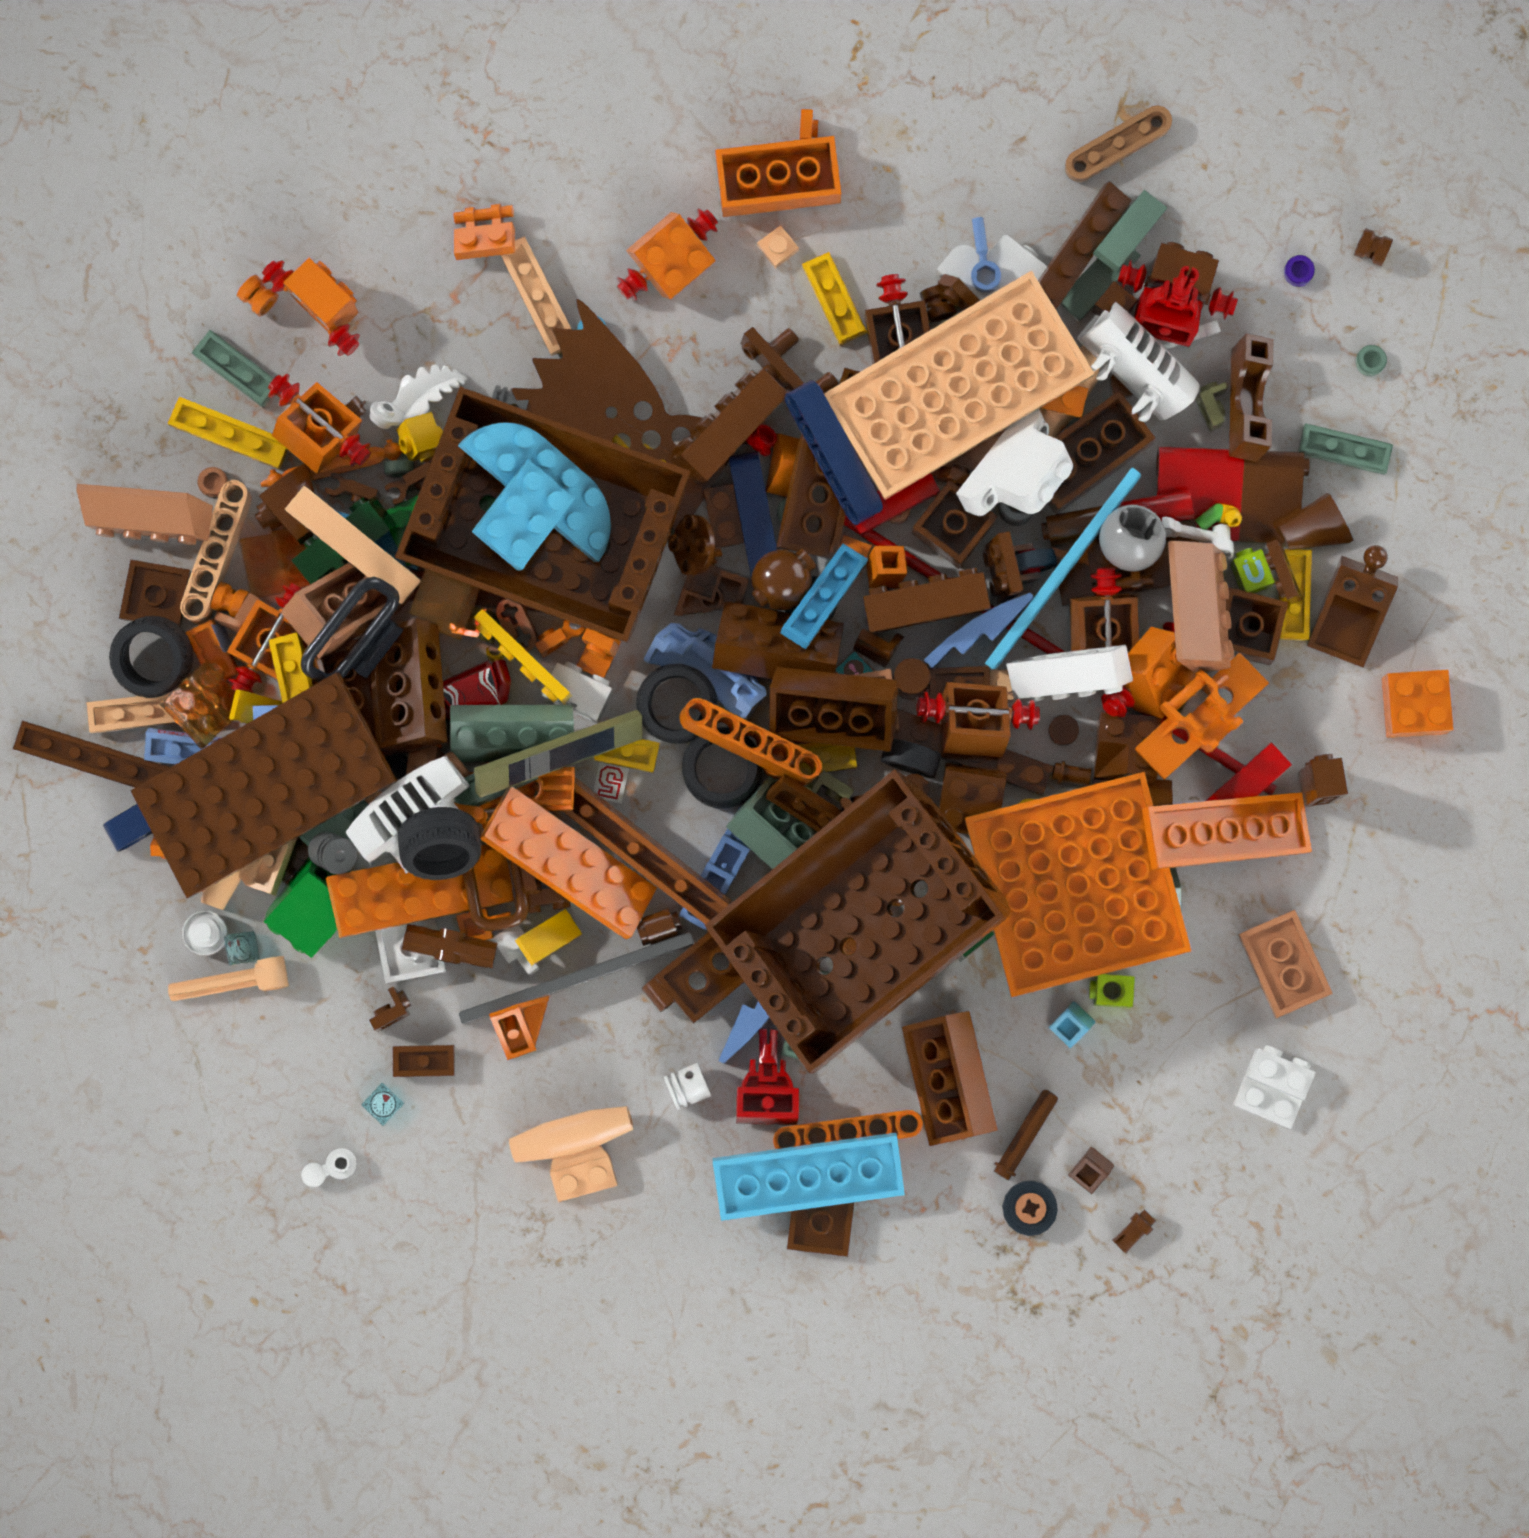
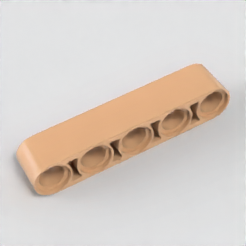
[180,480,252,625]
[285,486,421,605]

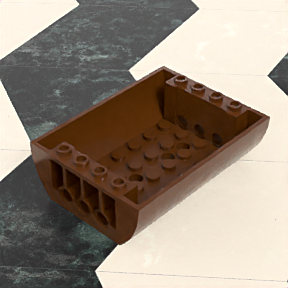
[395,386,690,643]
[704,769,1011,1074]

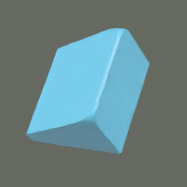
[1048,1001,1095,1048]

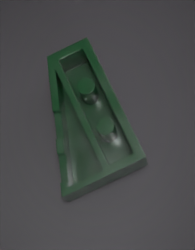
[291,496,397,584]

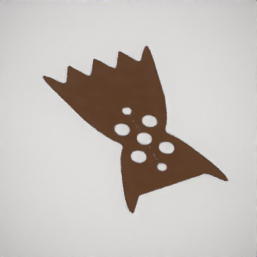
[511,299,748,531]

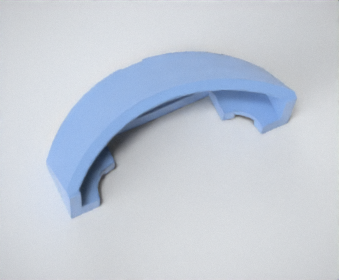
[643,623,767,721]

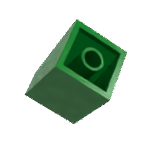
[263,857,351,958]

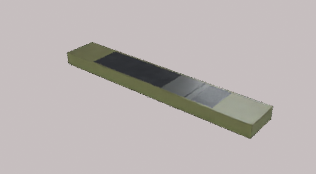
[474,710,642,798]

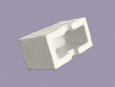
[542,661,613,724]

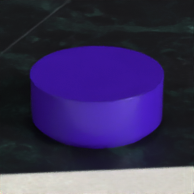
[1284,255,1315,287]

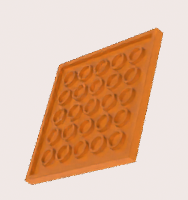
[965,772,1192,997]

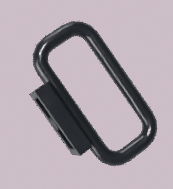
[300,576,403,683]

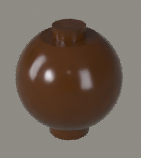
[752,548,817,610]

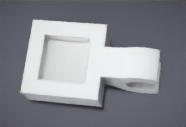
[492,925,540,976]

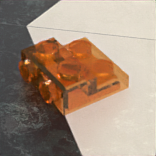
[160,660,235,749]

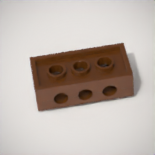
[370,618,448,755]

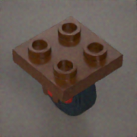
[983,531,1057,604]

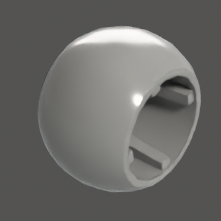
[1099,505,1166,571]

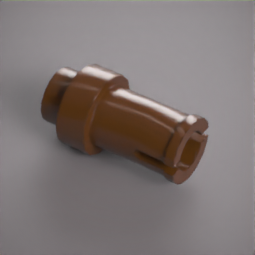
[1112,1209,1156,1254]

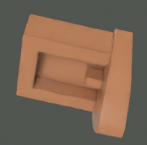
[213,593,261,633]

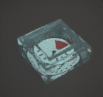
[224,931,260,966]
[361,1083,405,1126]

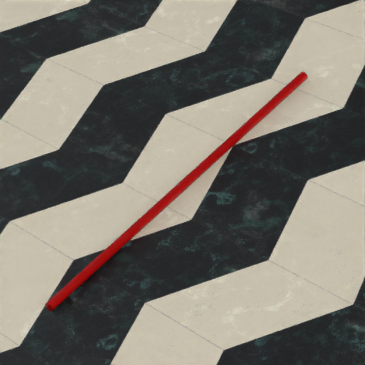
[844,516,1277,795]

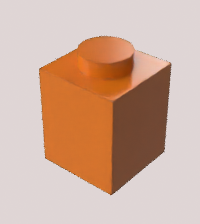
[866,546,907,588]

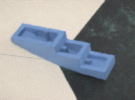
[924,593,1034,668]
[679,806,751,930]
[718,1002,770,1064]

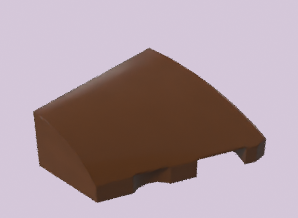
[259,463,316,545]
[1273,493,1354,550]
[674,565,750,616]

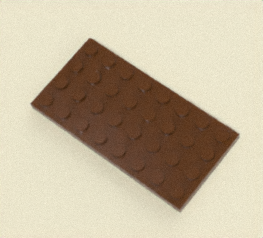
[130,673,397,898]

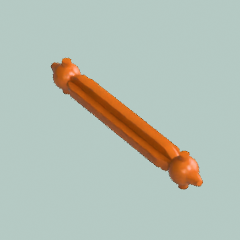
[261,439,403,488]

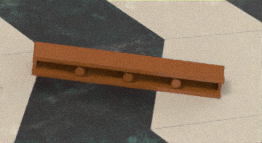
[532,777,733,924]

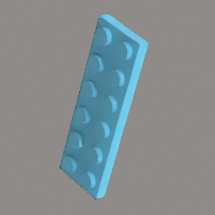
[712,1133,905,1221]

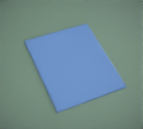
[211,624,232,652]

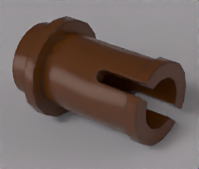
[1052,760,1092,787]

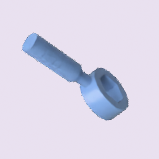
[971,217,1001,293]

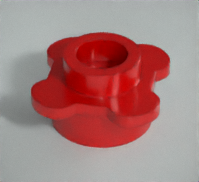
[746,424,777,456]

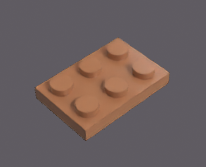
[1238,910,1333,1019]

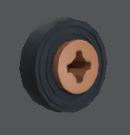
[1002,1180,1058,1236]

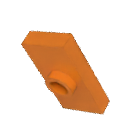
[185,619,239,687]

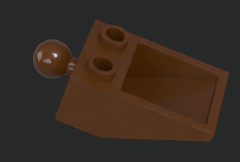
[1307,545,1398,668]

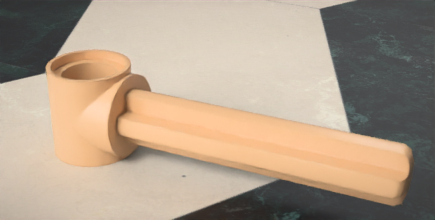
[168,956,289,1001]

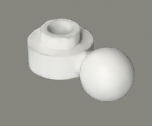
[301,1148,357,1187]

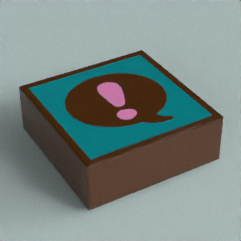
[835,649,875,675]

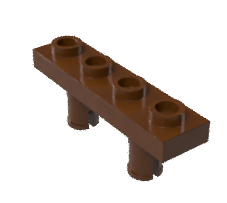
[740,327,839,393]

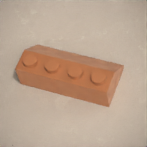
[76,484,213,545]
[1168,541,1234,673]

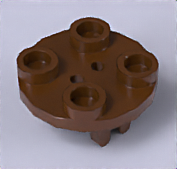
[668,514,723,575]

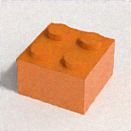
[1381,669,1454,738]

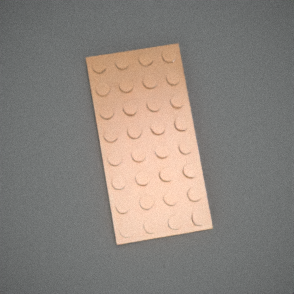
[824,270,1095,500]

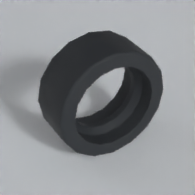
[881,738,941,778]

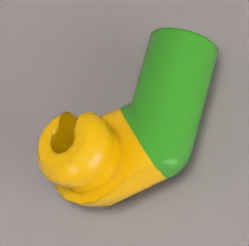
[1195,503,1242,530]

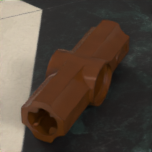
[402,924,498,969]

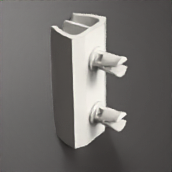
[1077,302,1200,422]
[346,756,470,874]

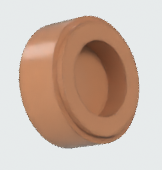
[197,467,229,498]

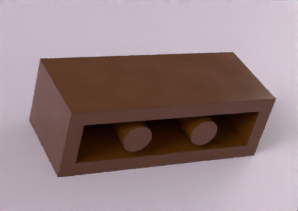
[1298,754,1348,807]

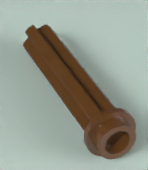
[994,1089,1058,1181]

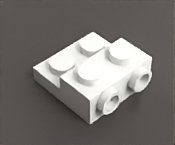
[1233,1045,1316,1129]

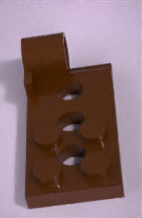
[777,434,858,559]
[641,932,744,1024]

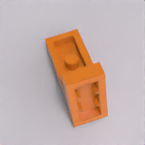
[577,628,622,679]

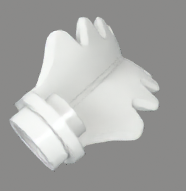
[369,364,467,429]

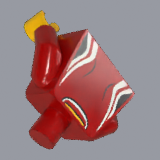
[443,643,511,722]

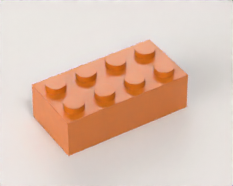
[715,136,842,217]

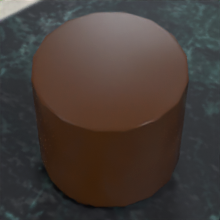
[893,658,930,700]

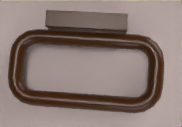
[463,808,542,931]

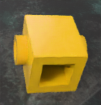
[396,412,443,463]

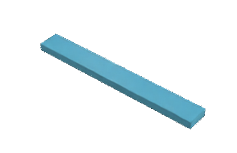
[985,467,1141,670]

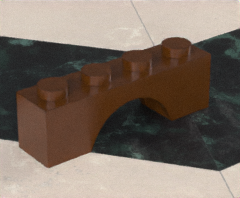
[1229,333,1274,462]

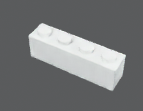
[1007,645,1133,703]

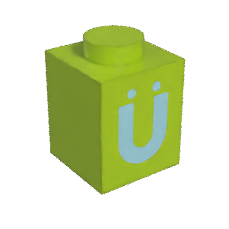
[1230,548,1275,593]

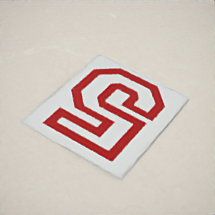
[593,762,629,804]

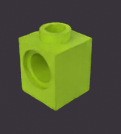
[1089,974,1135,1008]

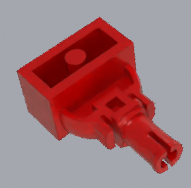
[1134,266,1203,347]
[736,1029,799,1125]

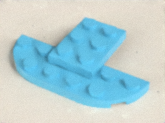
[458,423,611,571]

